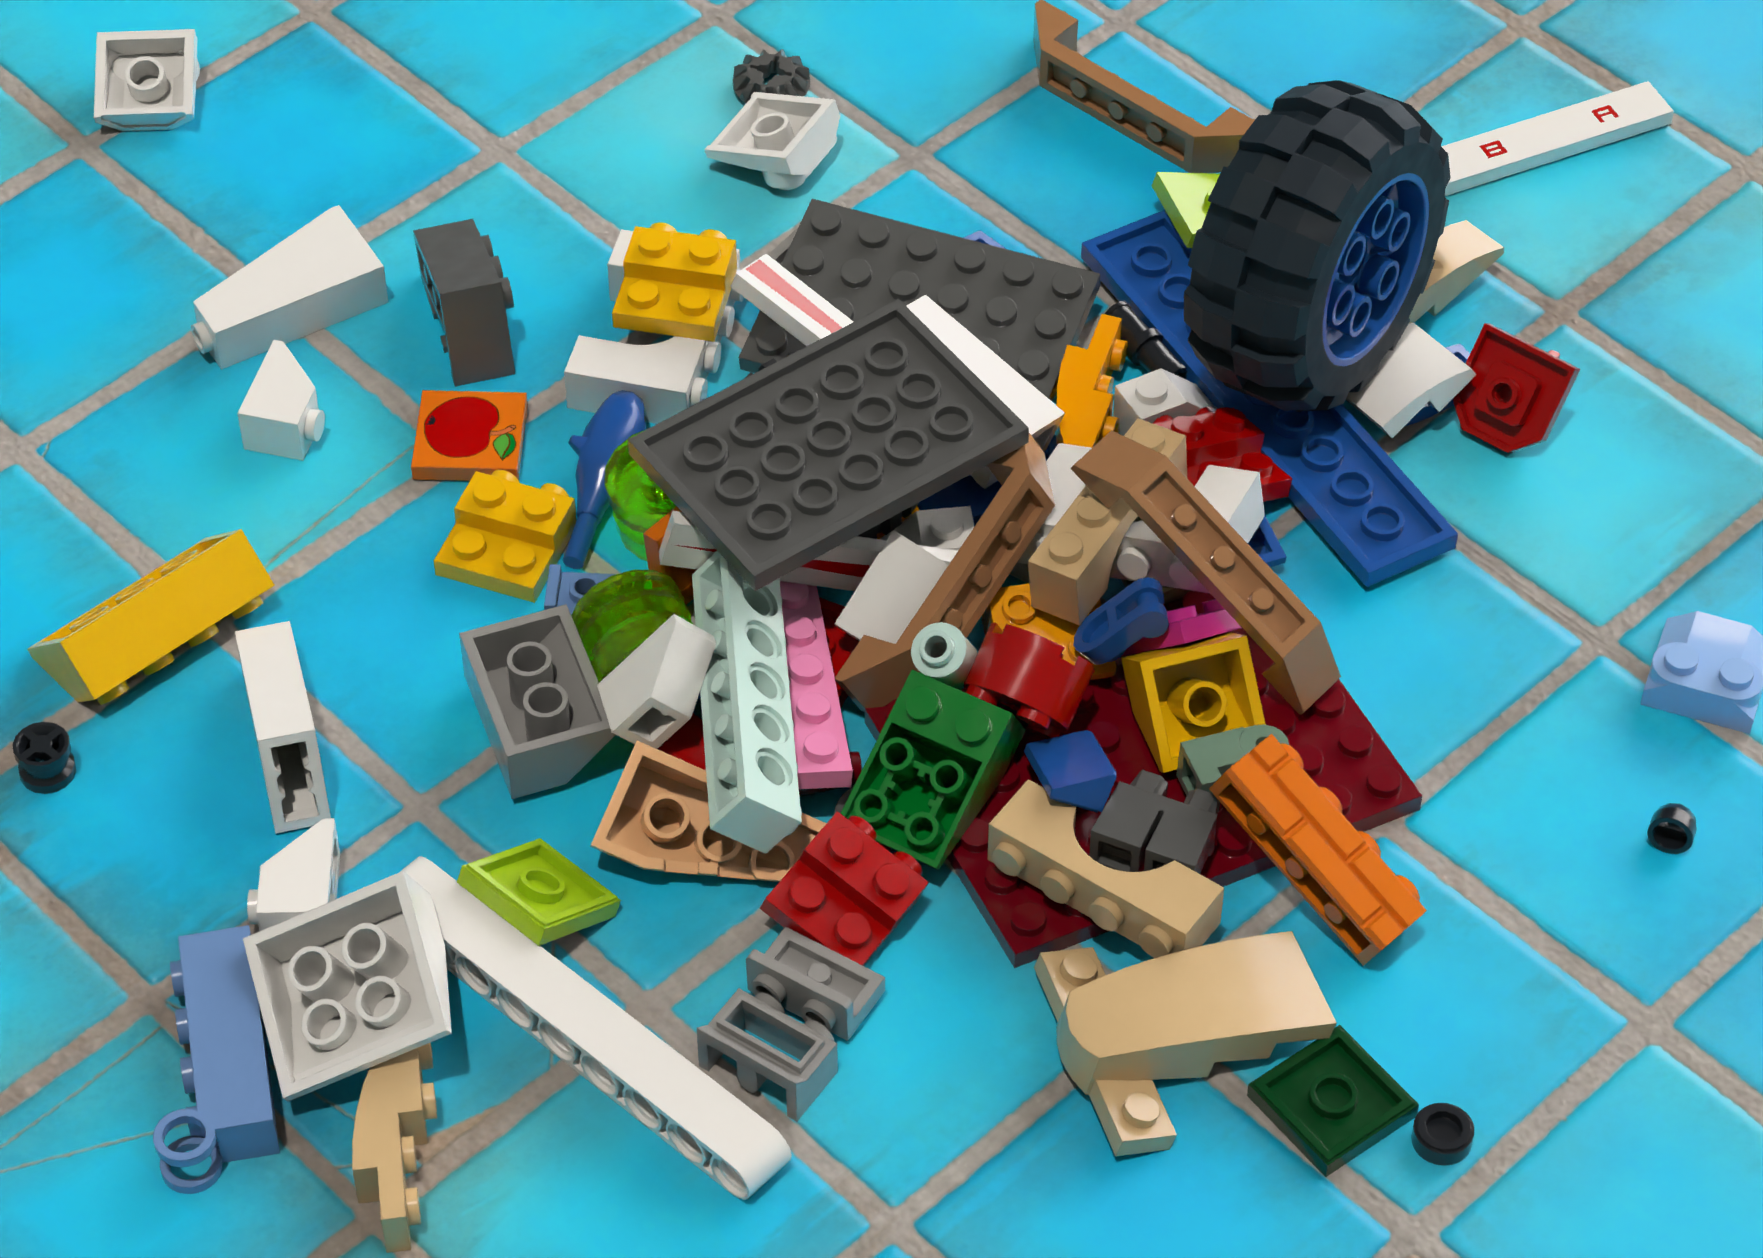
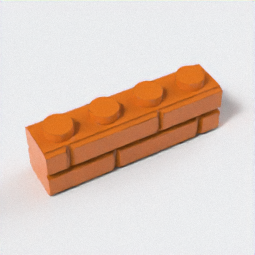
[1209,734,1427,966]

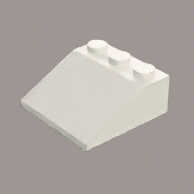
[243,871,452,1102]

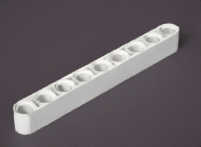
[400,856,792,1200]

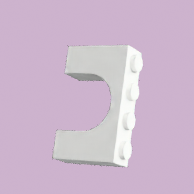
[564,229,744,424]
[1017,443,1265,593]

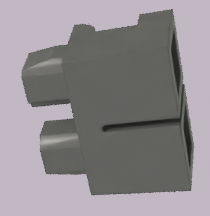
[1089,770,1218,874]

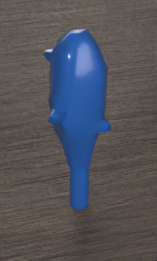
[563,390,646,569]

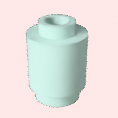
[911,622,978,690]

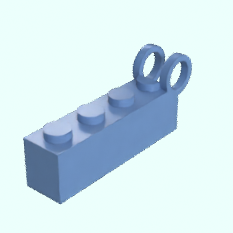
[153,925,280,1194]

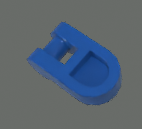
[1073,577,1169,665]

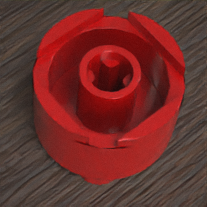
[963,622,1095,739]

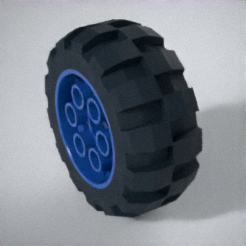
[1184,80,1451,412]

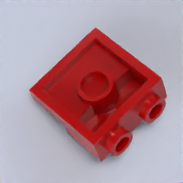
[1153,406,1292,502]
[760,811,929,966]

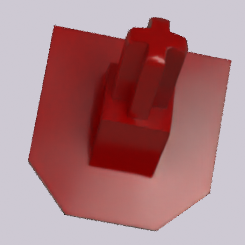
[1453,323,1580,453]

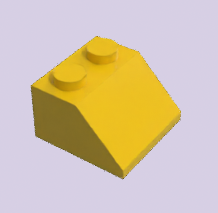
[1121,632,1266,773]

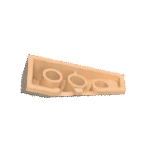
[590,741,827,882]

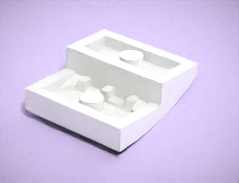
[1346,323,1477,438]
[834,530,948,644]

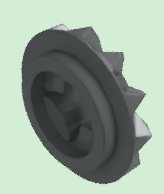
[733,49,810,103]

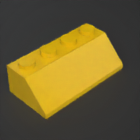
[27,529,275,705]

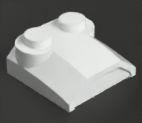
[94,29,200,131]
[704,92,840,190]

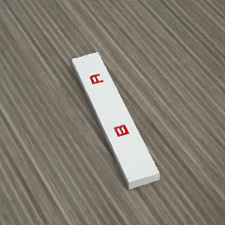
[1441,81,1674,196]

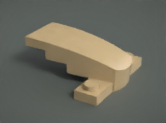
[1034,931,1337,1156]

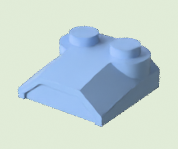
[1640,611,1763,734]

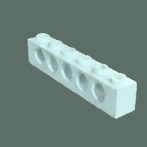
[692,551,802,854]

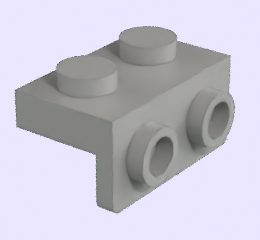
[746,927,885,1041]

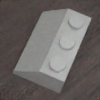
[459,604,616,799]

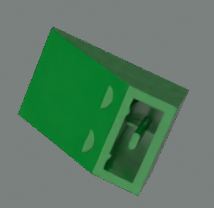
[841,669,1026,870]

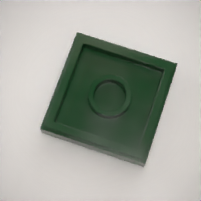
[1247,1025,1419,1177]

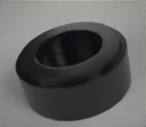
[1411,1103,1474,1165]

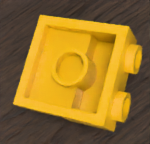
[612,222,737,342]
[434,470,576,603]

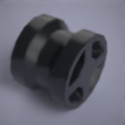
[12,722,76,794]

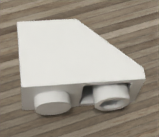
[597,614,716,749]

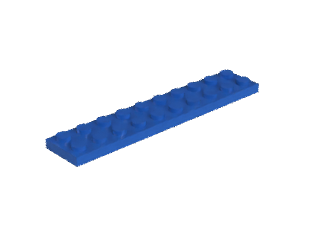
[1081,210,1458,587]

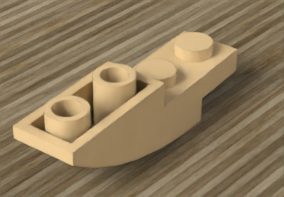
[1409,220,1504,324]
[352,1042,437,1253]

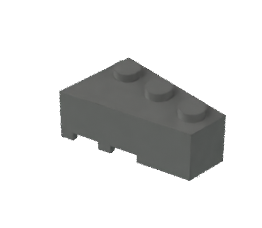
[413,219,515,387]

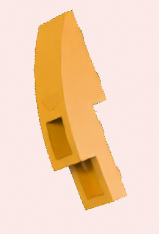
[1055,314,1128,448]

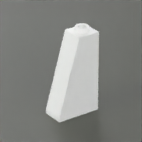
[191,205,389,370]
[907,295,1065,489]
[235,621,331,834]

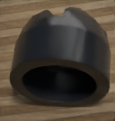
[1647,803,1697,854]

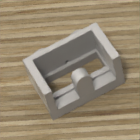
[697,988,838,1122]

